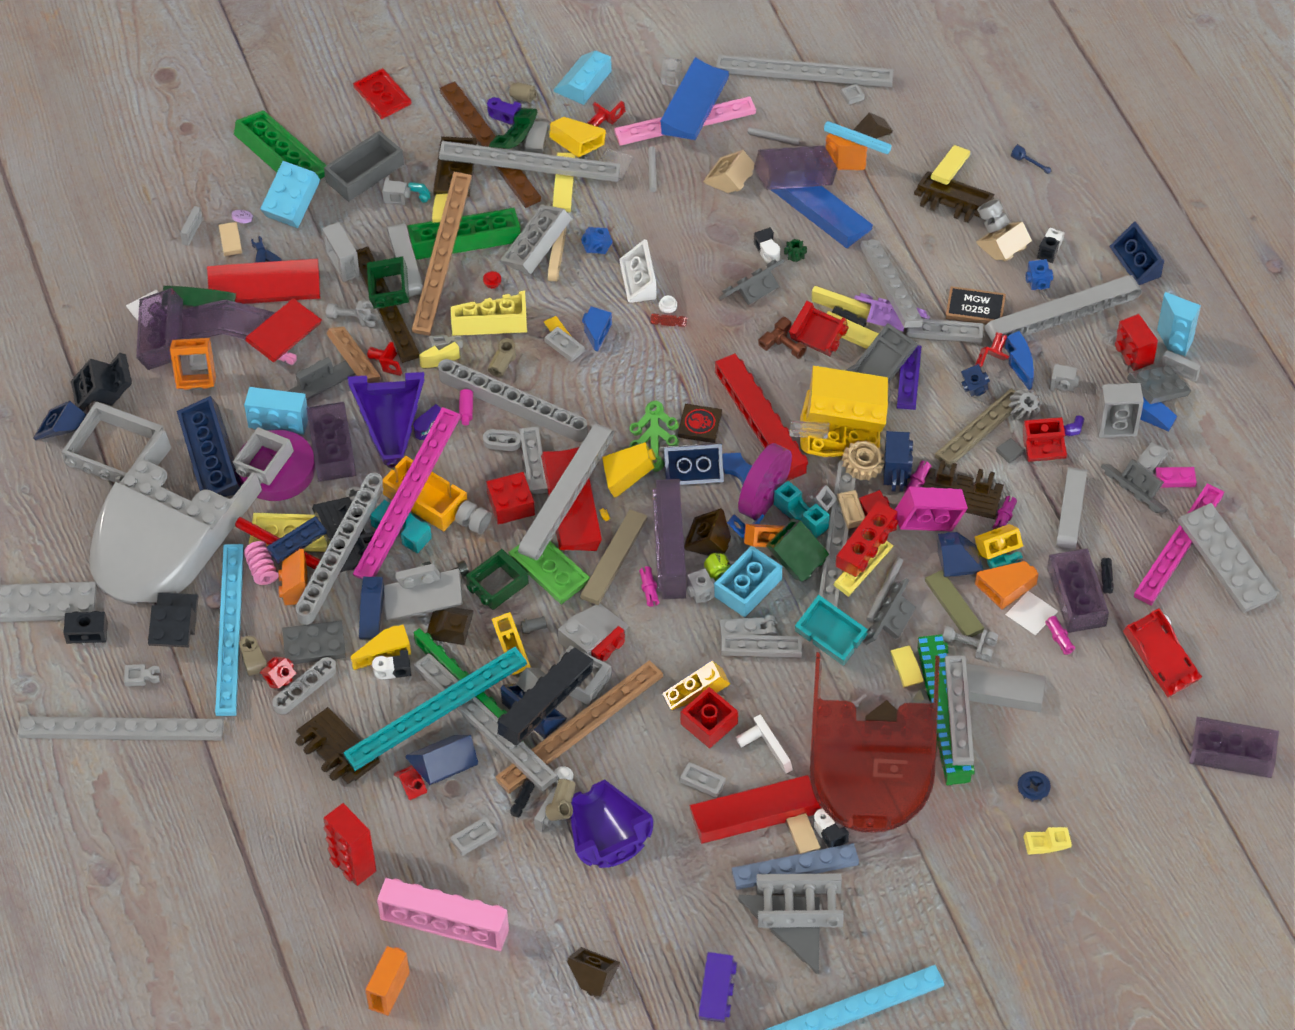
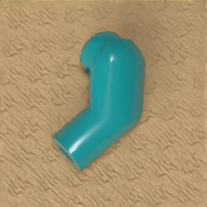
[408,182,431,203]

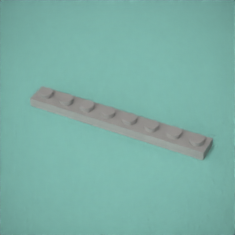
[860,239,923,328]

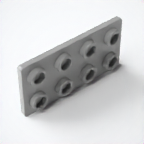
[384,564,463,621]

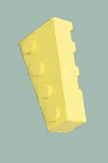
[451,290,527,336]

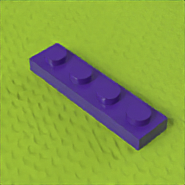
[897,345,922,410]

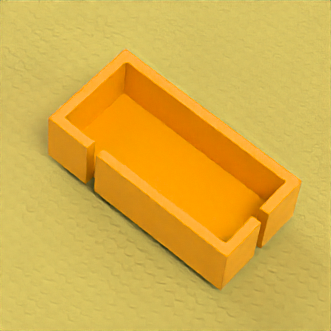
[382,455,467,532]

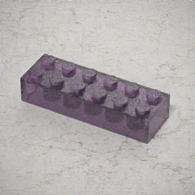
[652,479,686,599]

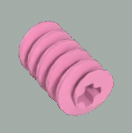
[244,541,279,585]

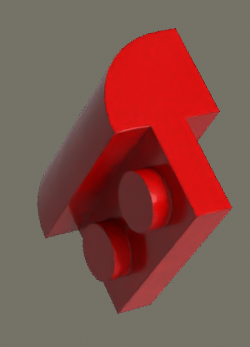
[1023,417,1067,462]

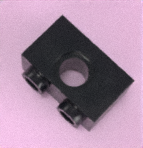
[63,611,108,644]

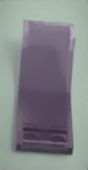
[176,300,276,340]

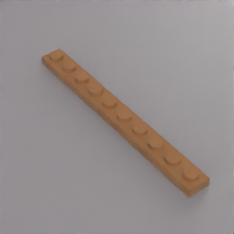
[412,172,472,336]
[495,660,663,794]

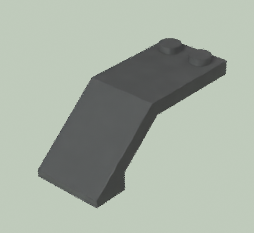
[845,323,918,383]

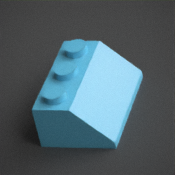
[554,50,611,105]
[1157,292,1201,356]

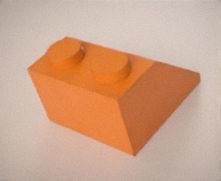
[825,125,867,170]
[278,549,308,605]

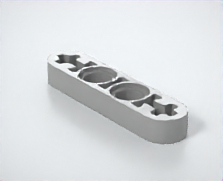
[272,657,337,715]

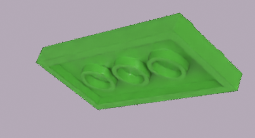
[509,542,590,604]

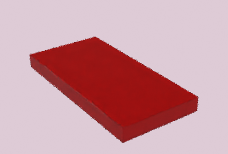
[245,298,322,363]

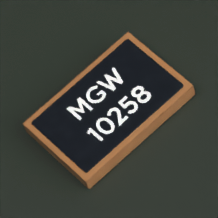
[945,286,1006,324]

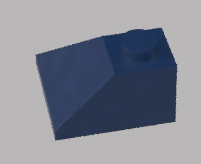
[33,401,87,440]
[937,532,983,577]

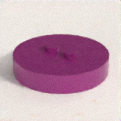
[238,430,315,501]
[738,443,792,520]

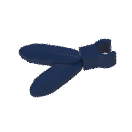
[251,236,282,263]

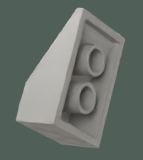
[558,604,629,656]

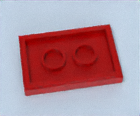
[353,68,412,119]

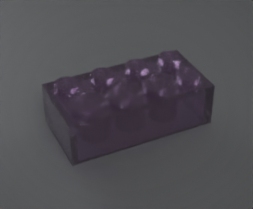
[754,145,837,190]
[136,288,183,370]
[306,402,356,482]
[1047,548,1109,633]
[1189,716,1279,778]

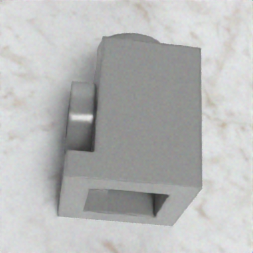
[382,177,411,205]
[1050,364,1080,391]
[805,484,837,512]

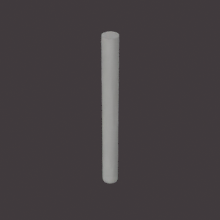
[866,557,903,623]

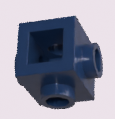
[961,364,990,397]

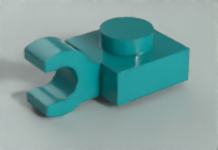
[987,552,1023,569]

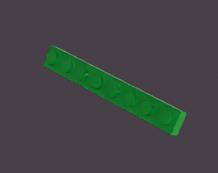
[413,628,523,742]

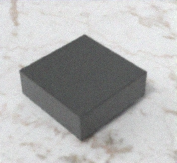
[996,438,1024,463]

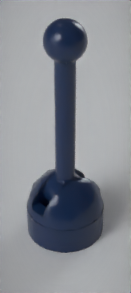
[1011,144,1051,174]

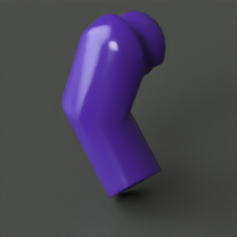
[1064,415,1085,436]

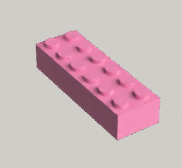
[377,878,509,951]

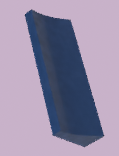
[177,396,242,497]

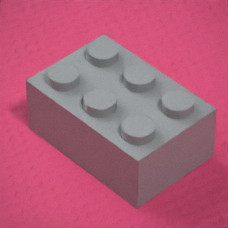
[1096,383,1144,438]

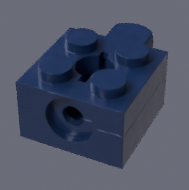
[884,431,913,492]

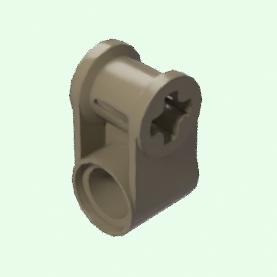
[239,636,267,676]

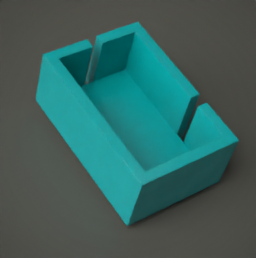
[795,595,868,666]

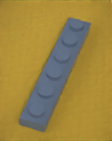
[732,843,859,890]

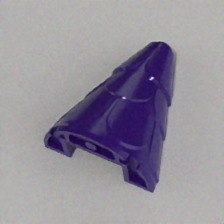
[348,372,425,468]

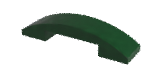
[489,107,538,149]
[161,286,236,312]

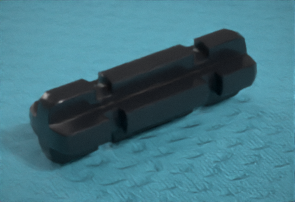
[832,306,867,327]
[1101,558,1114,594]
[510,780,535,818]

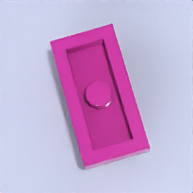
[1155,467,1197,488]

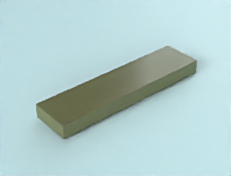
[925,570,984,637]

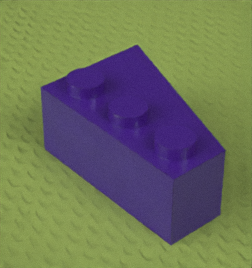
[698,952,737,1023]

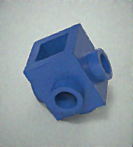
[581,227,613,254]
[1025,259,1053,290]

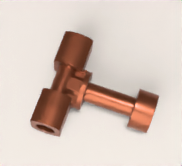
[758,316,807,359]

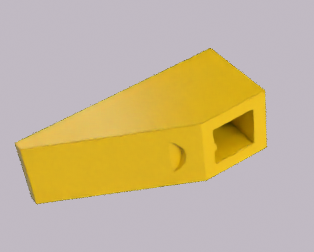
[663,661,730,710]

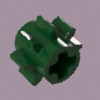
[784,239,807,262]

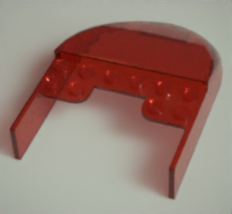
[810,652,940,833]

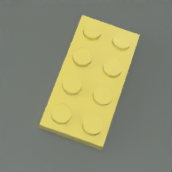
[249,513,328,552]

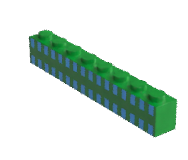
[917,634,975,785]

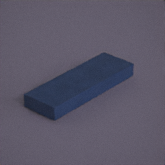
[267,516,327,564]

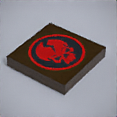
[678,403,722,443]

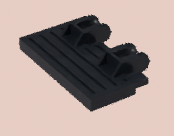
[312,497,375,572]

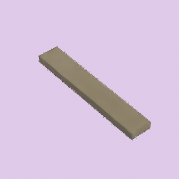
[935,388,1015,468]
[581,510,647,605]

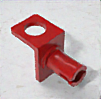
[587,101,626,127]
[975,332,1009,368]
[367,342,402,376]
[394,765,427,800]

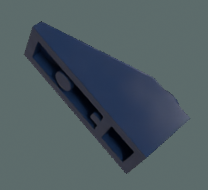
[359,576,384,640]

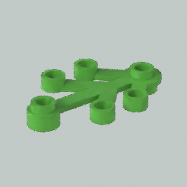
[629,401,679,472]

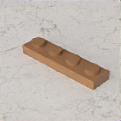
[326,327,381,383]

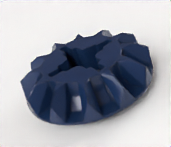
[1017,771,1051,802]

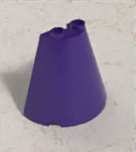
[570,779,653,868]

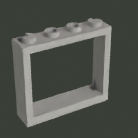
[62,401,164,483]

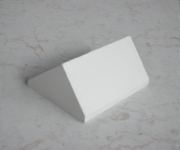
[619,239,656,303]

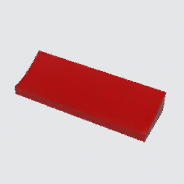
[207,258,320,305]
[541,447,602,551]
[690,775,821,844]

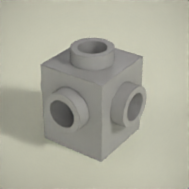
[686,568,715,604]

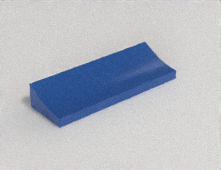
[661,57,729,140]
[769,165,873,249]

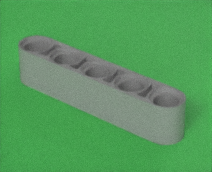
[387,223,423,297]
[1056,467,1087,550]

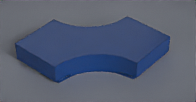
[722,453,752,485]

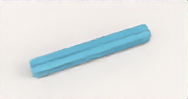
[824,121,892,154]

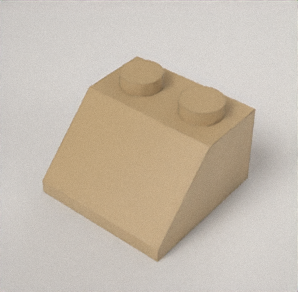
[704,150,756,193]
[976,222,1032,261]

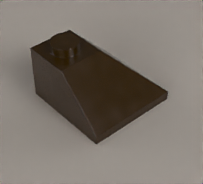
[683,508,731,556]
[427,607,474,645]
[567,947,620,997]

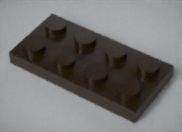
[433,136,477,197]

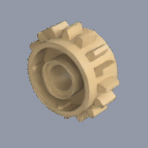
[842,441,885,480]

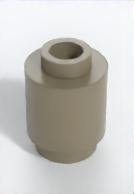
[509,82,537,103]

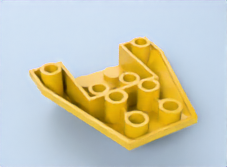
[800,389,880,457]

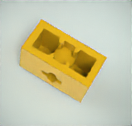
[974,524,1023,559]

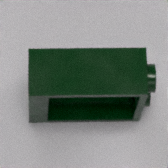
[367,256,410,309]
[466,549,529,610]

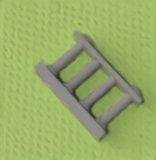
[757,874,844,928]

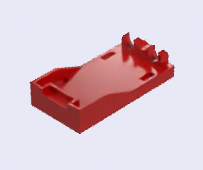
[1123,608,1202,698]

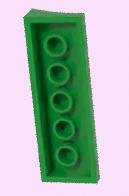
[234,110,327,179]
[407,208,521,260]

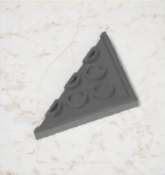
[738,895,820,974]

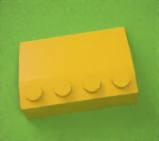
[806,365,888,432]

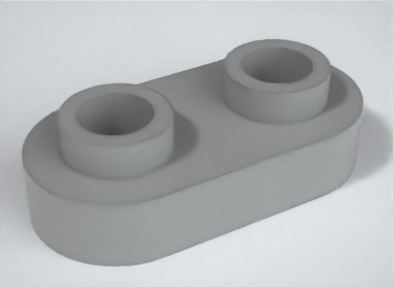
[483,429,521,451]

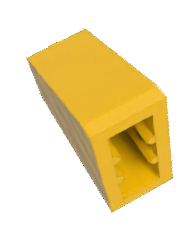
[549,117,606,158]
[602,442,656,497]

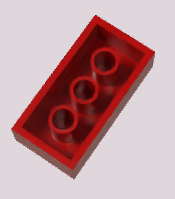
[323,803,377,886]

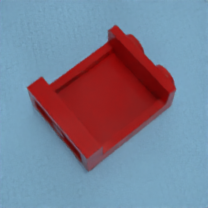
[789,300,849,356]

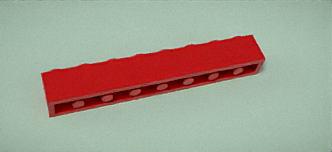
[715,353,808,482]

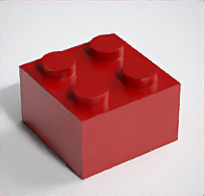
[1115,314,1158,371]
[486,472,535,525]
[680,687,738,749]

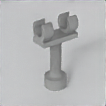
[326,301,377,327]
[943,626,999,662]

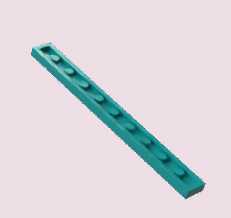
[343,646,527,771]

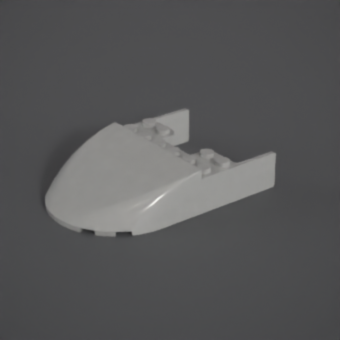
[89,430,262,604]

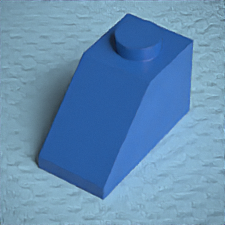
[582,306,612,351]

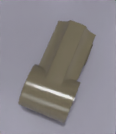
[488,338,516,378]
[545,778,576,821]

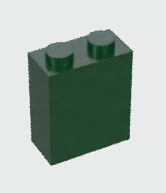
[766,518,829,582]

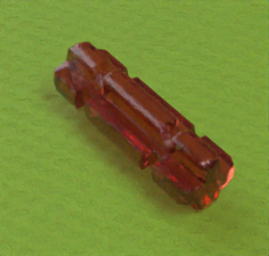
[650,313,687,327]

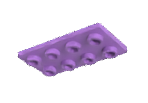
[854,293,930,332]

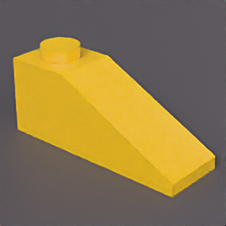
[492,612,531,675]
[351,624,411,670]

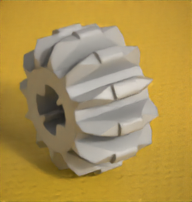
[1008,388,1042,421]

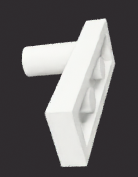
[735,714,793,773]

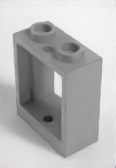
[322,222,360,282]
[233,427,294,485]
[557,645,612,705]

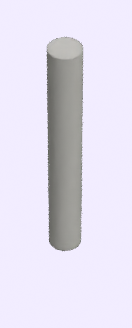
[748,127,801,145]
[648,147,657,192]

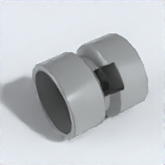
[977,199,1010,233]
[455,500,492,535]

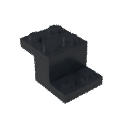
[71,352,132,411]
[148,593,198,648]

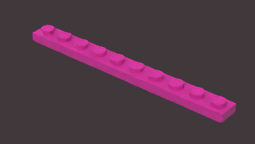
[353,407,461,580]

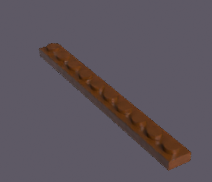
[440,81,541,208]

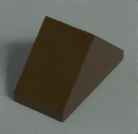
[853,112,892,139]
[864,700,906,732]

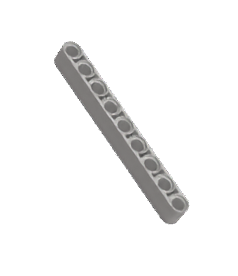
[984,275,1142,343]
[438,359,588,441]
[518,423,614,560]
[296,472,383,625]

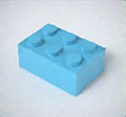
[260,161,320,228]
[244,387,309,435]
[714,546,783,617]

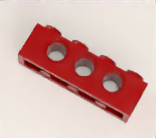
[836,501,899,577]

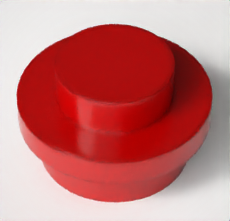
[483,271,502,289]

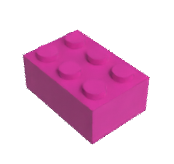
[895,487,968,531]

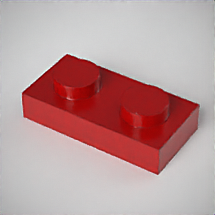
[591,626,625,662]

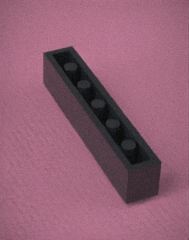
[497,647,594,746]

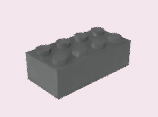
[324,131,404,202]

